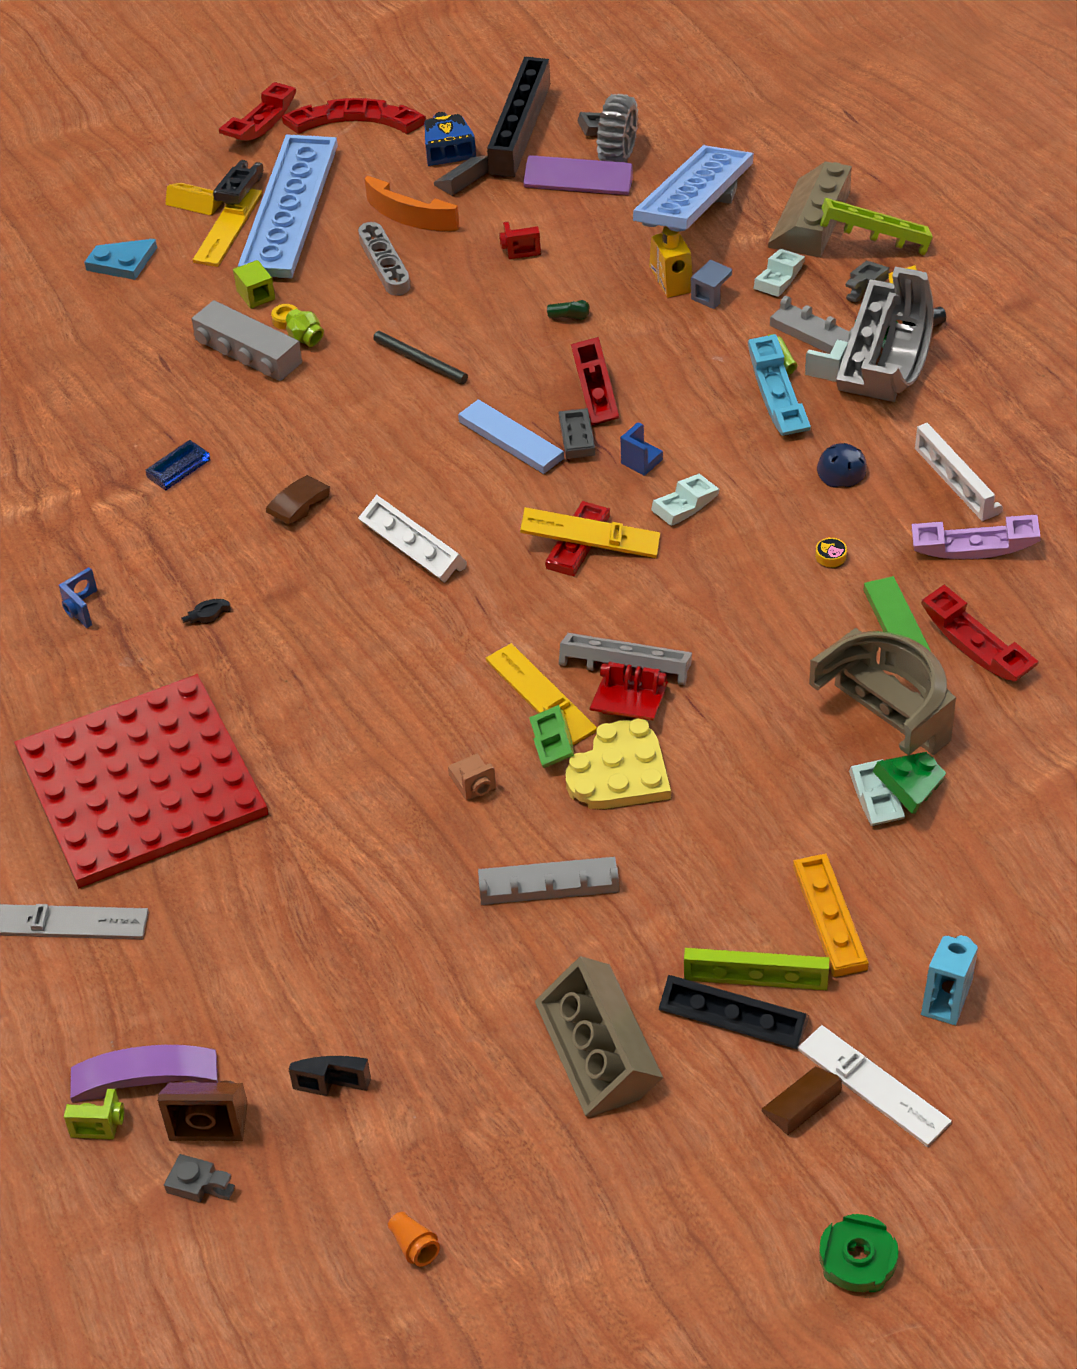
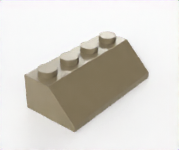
[768,161,852,258]
[535,956,663,1117]

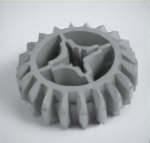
[596,94,639,163]

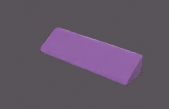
[524,155,633,195]

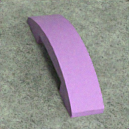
[912,515,1040,559]

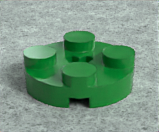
[819,1214,899,1292]

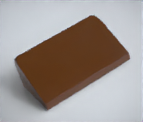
[762,1066,842,1135]

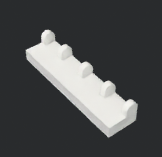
[915,423,1003,521]
[358,495,467,583]

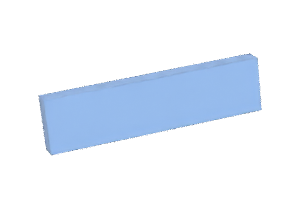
[458,399,564,474]

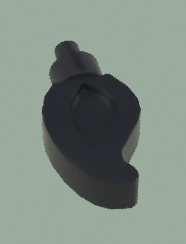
[181,599,231,624]

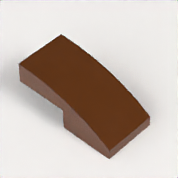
[266,475,330,524]

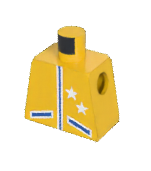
[649,226,693,298]

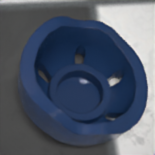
[817,443,867,487]

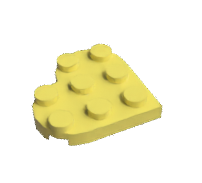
[566,718,671,809]

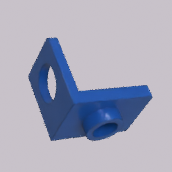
[58,567,97,628]

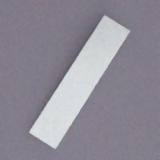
[798,1025,952,1147]

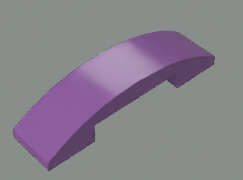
[70,1045,218,1102]

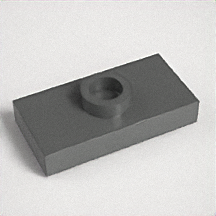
[558,408,595,459]

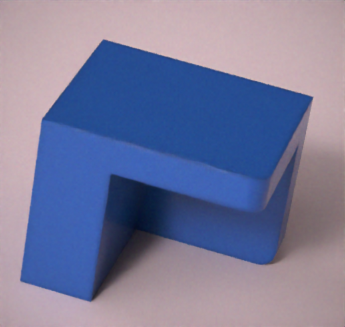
[620,422,663,476]

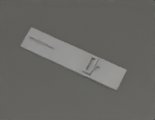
[0,904,149,939]

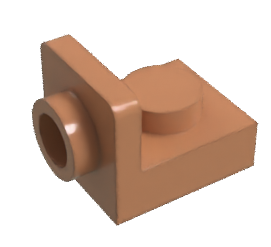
[448,753,496,801]

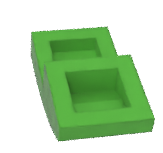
[529,705,574,768]

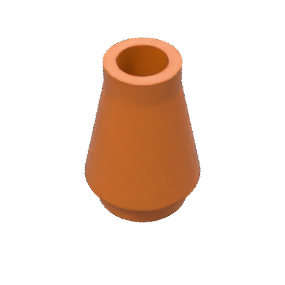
[388,1212,440,1267]

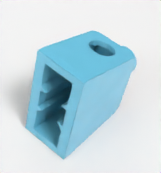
[921,935,978,1026]

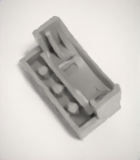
[836,266,934,402]

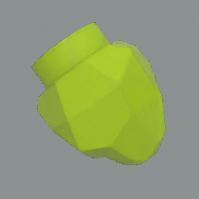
[286,309,324,347]

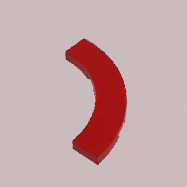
[282,98,426,134]

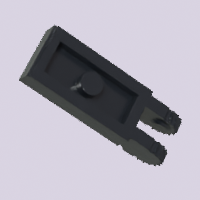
[213,160,264,205]

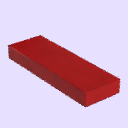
[545,501,610,577]

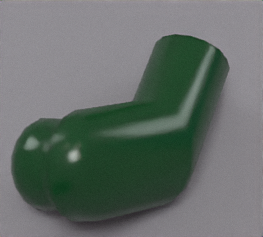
[547,300,590,320]

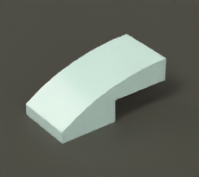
[753,249,805,297]
[651,474,719,526]
[849,759,905,826]

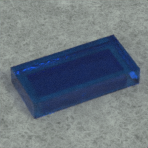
[145,440,210,491]

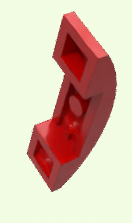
[219,82,296,141]
[921,584,1039,682]

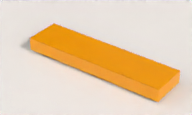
[793,853,869,977]

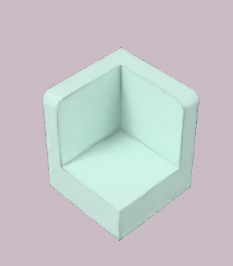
[805,340,848,382]

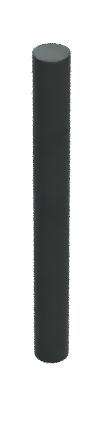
[373,331,468,384]

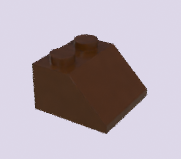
[157,1080,248,1141]

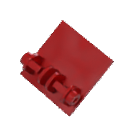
[589,661,668,721]

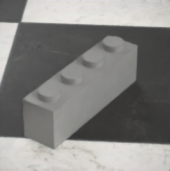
[191,300,302,381]

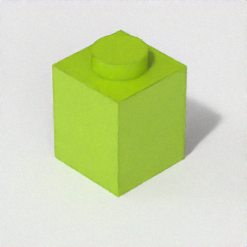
[233,260,275,309]

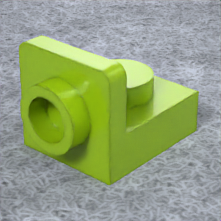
[64,1089,124,1139]

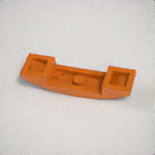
[364,175,460,231]

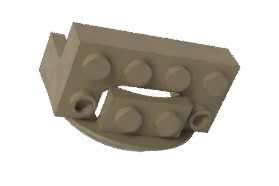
[809,628,956,755]

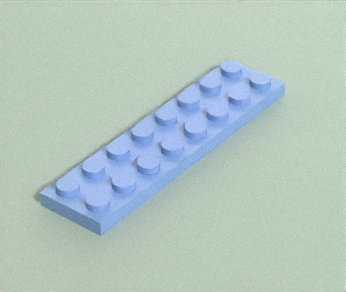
[238,134,338,278]
[633,145,754,231]

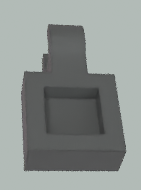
[845,260,890,302]
[164,1154,235,1202]

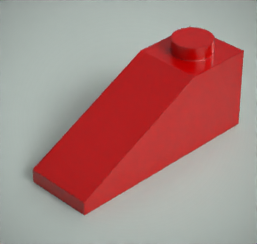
[571,337,620,426]

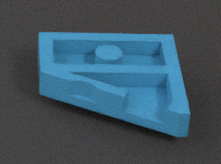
[84,239,157,280]

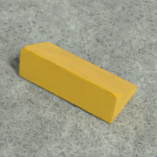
[165,183,222,215]

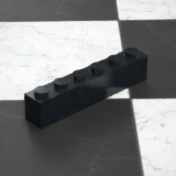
[487,56,551,177]

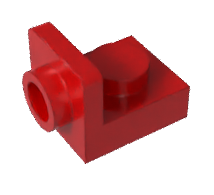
[499,221,541,259]

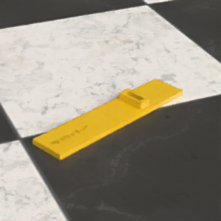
[192,189,263,267]
[520,507,660,558]
[486,643,597,745]

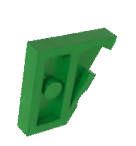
[873,752,946,814]

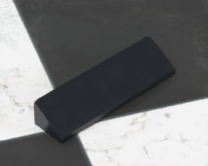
[659,975,809,1050]

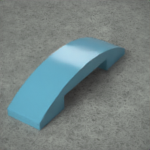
[748,334,811,436]

